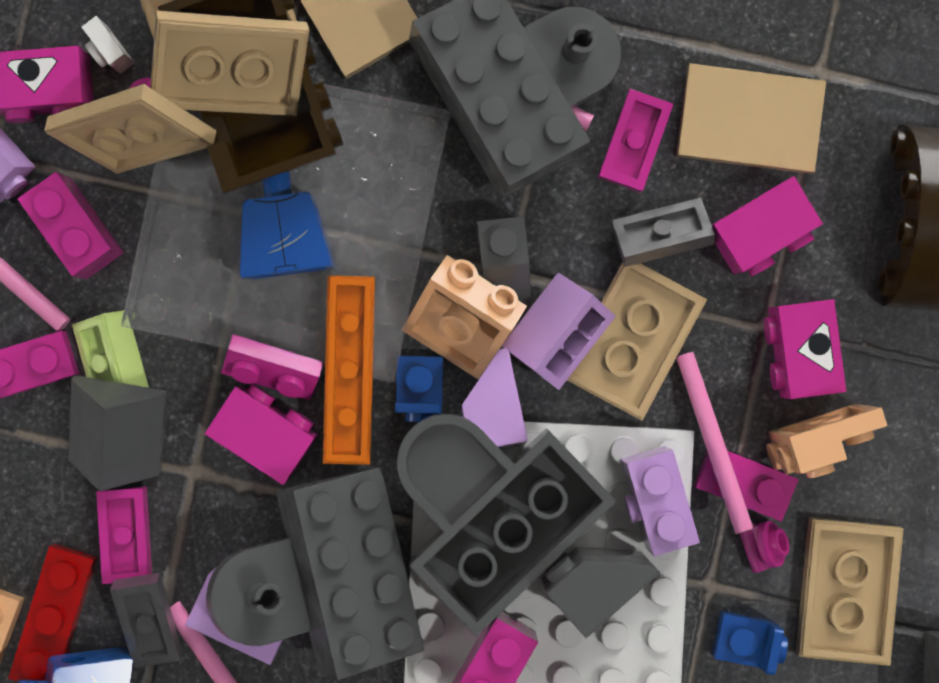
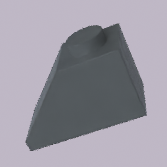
[477,216,532,313]

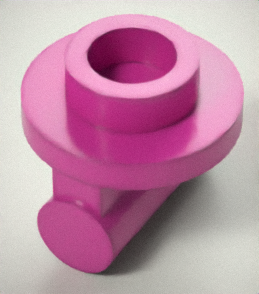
[740,521,789,573]

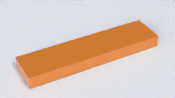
[323,276,376,465]

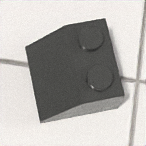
[541,547,660,638]

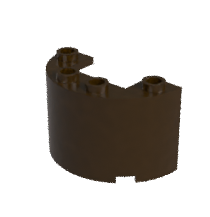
[157,0,344,194]
[878,124,939,311]

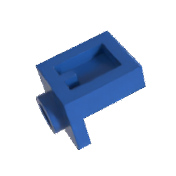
[395,356,443,422]
[712,611,788,675]

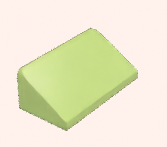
[72,310,149,388]

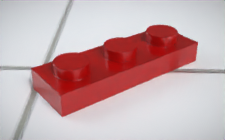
[8,543,98,682]

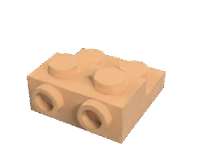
[402,255,527,380]
[766,404,887,478]

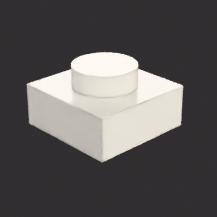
[82,16,135,74]

